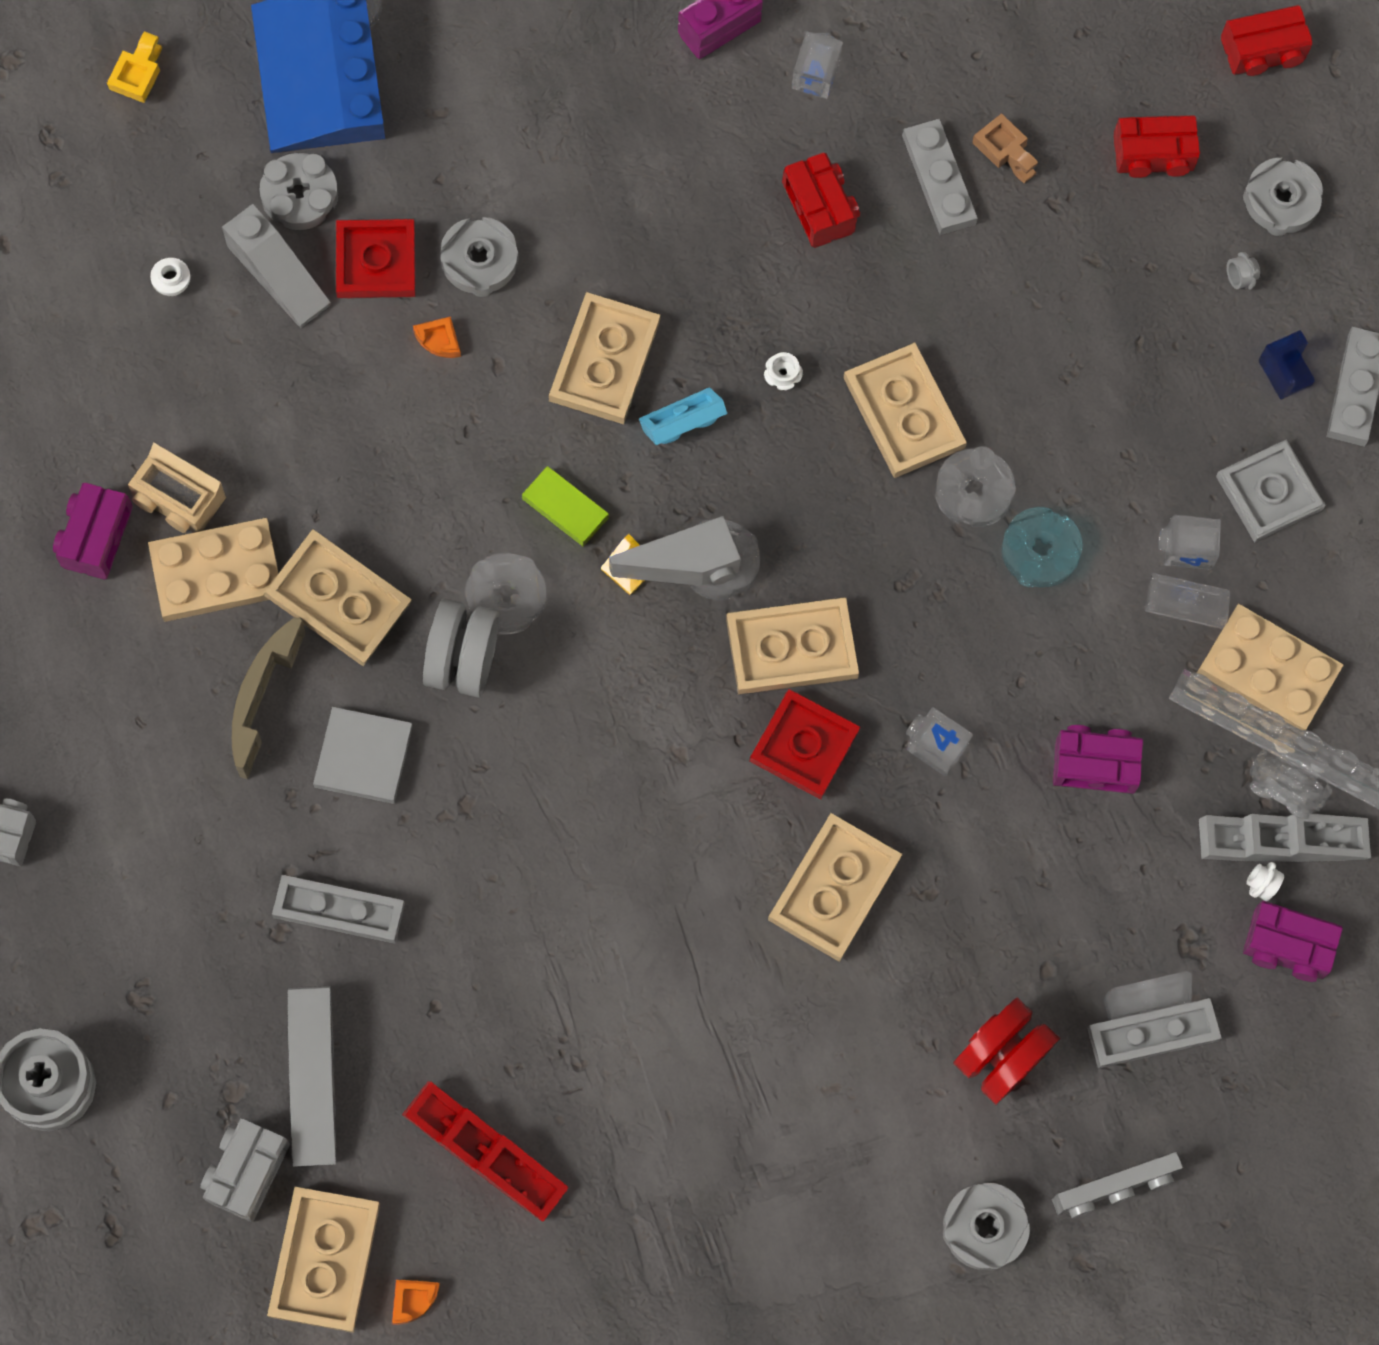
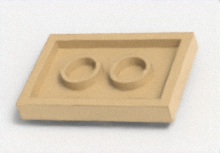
[549,292,661,424]
[843,343,967,478]
[148,518,279,622]
[264,529,412,666]
[726,598,859,695]
[1197,603,1343,734]
[768,813,902,962]
[267,1187,380,1333]

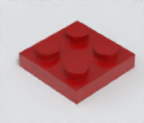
[336,219,416,298]
[749,689,860,800]

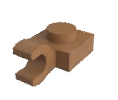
[973,113,1038,183]

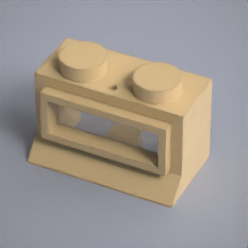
[128,442,226,533]

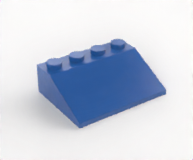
[251,0,385,153]

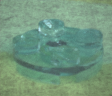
[1001,507,1083,587]

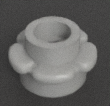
[1227,252,1260,290]

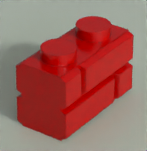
[1221,5,1312,76]
[1113,115,1200,178]
[782,152,860,248]

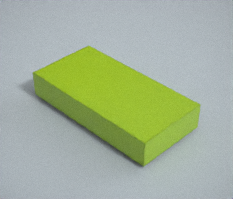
[522,466,609,547]

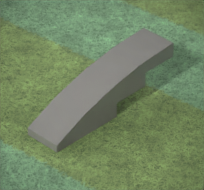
[1199,813,1371,862]
[288,986,337,1167]

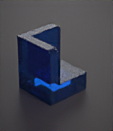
[1258,330,1315,400]

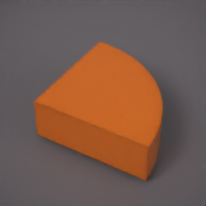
[413,316,461,358]
[392,1279,440,1325]

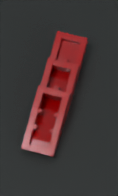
[402,1081,569,1222]

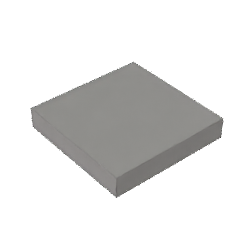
[1216,439,1326,543]
[313,707,413,804]

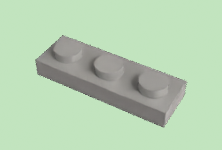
[902,119,978,235]
[1326,327,1379,447]
[272,875,405,944]
[1087,998,1222,1069]
[1051,1152,1183,1218]

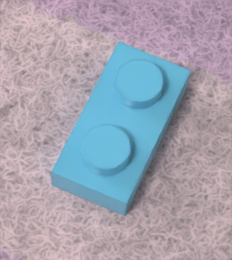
[639,387,727,445]

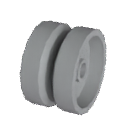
[423,598,500,698]
[0,1028,97,1132]

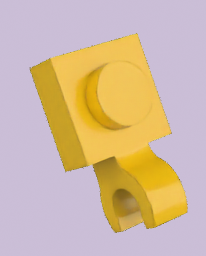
[107,31,162,103]

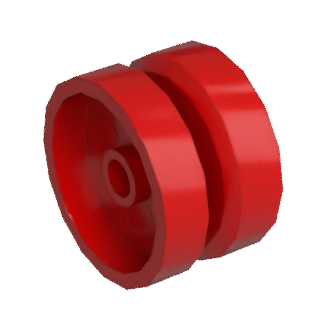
[953,997,1060,1105]

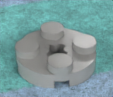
[259,153,338,230]
[1243,158,1323,236]
[440,217,518,297]
[943,1183,1030,1271]

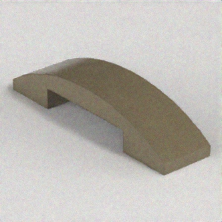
[231,617,306,779]

